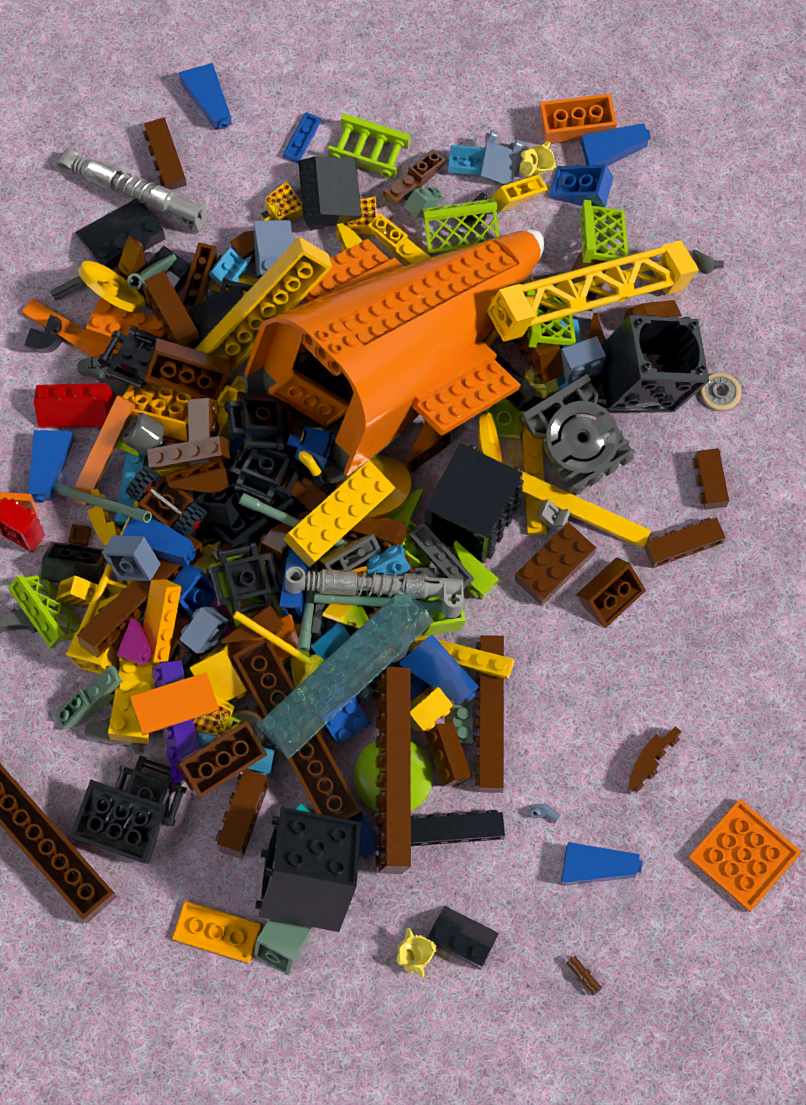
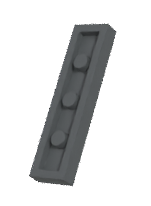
[409,522,475,589]

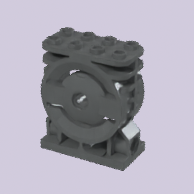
[520,374,635,496]

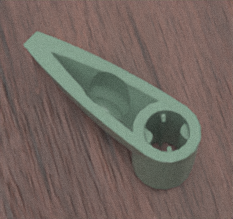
[127,254,176,291]

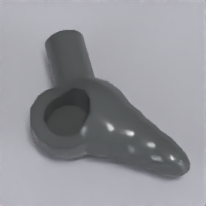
[693,249,724,274]

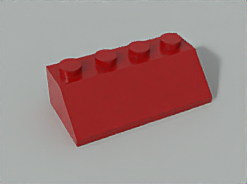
[34,383,114,428]

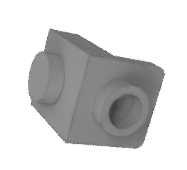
[537,499,570,529]

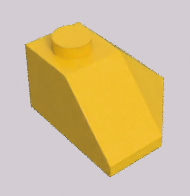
[322,603,371,630]

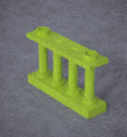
[328,113,410,178]

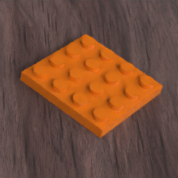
[688,799,802,913]

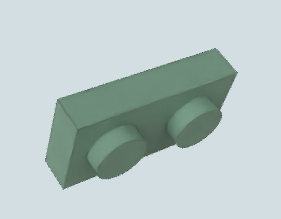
[453,705,473,745]

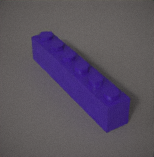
[151,661,199,784]

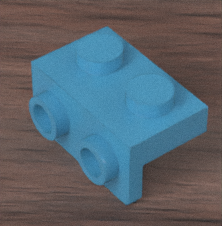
[448,145,485,175]
[208,247,251,286]
[367,544,410,577]

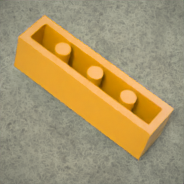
[143,579,181,663]

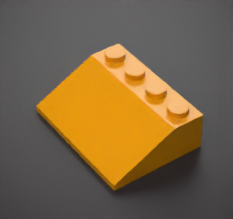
[123,382,202,442]

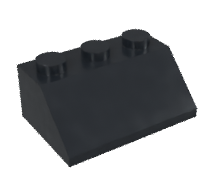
[189,285,244,342]
[41,542,106,585]
[427,906,499,970]

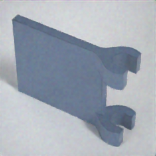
[480,130,523,185]

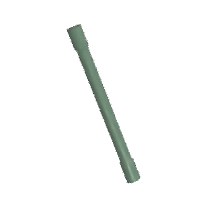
[53,483,152,523]
[238,493,350,547]
[298,561,319,652]
[314,591,442,612]

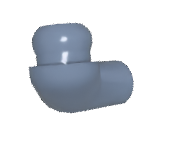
[530,804,561,823]

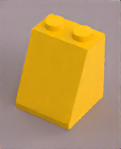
[190,643,249,703]

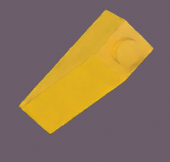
[490,174,548,213]

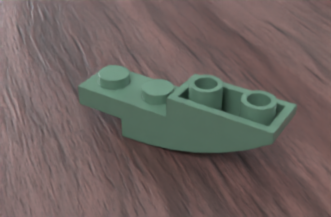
[56,665,122,730]

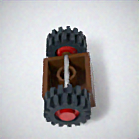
[125,465,207,538]

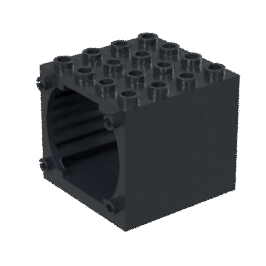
[601,314,709,412]
[424,443,524,563]
[255,807,361,932]

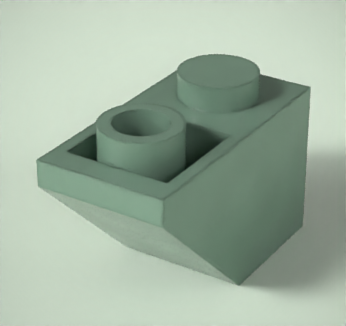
[404,187,445,218]

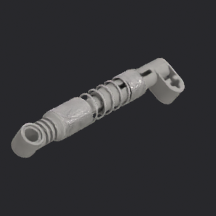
[57,148,208,234]
[284,567,464,618]

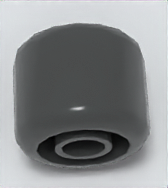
[123,413,164,455]

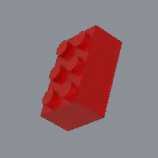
[0,497,45,553]

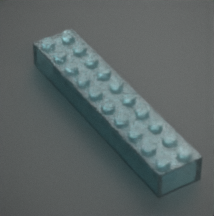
[256,589,434,759]

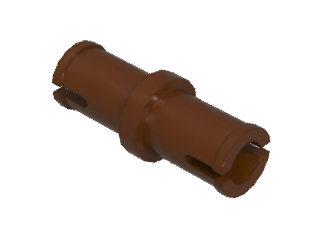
[566,956,603,996]

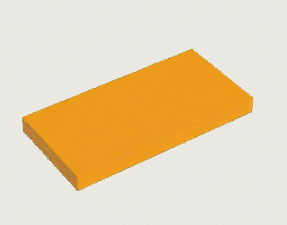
[172,901,262,964]

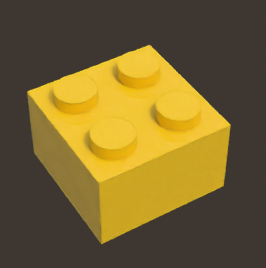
[410,687,453,731]

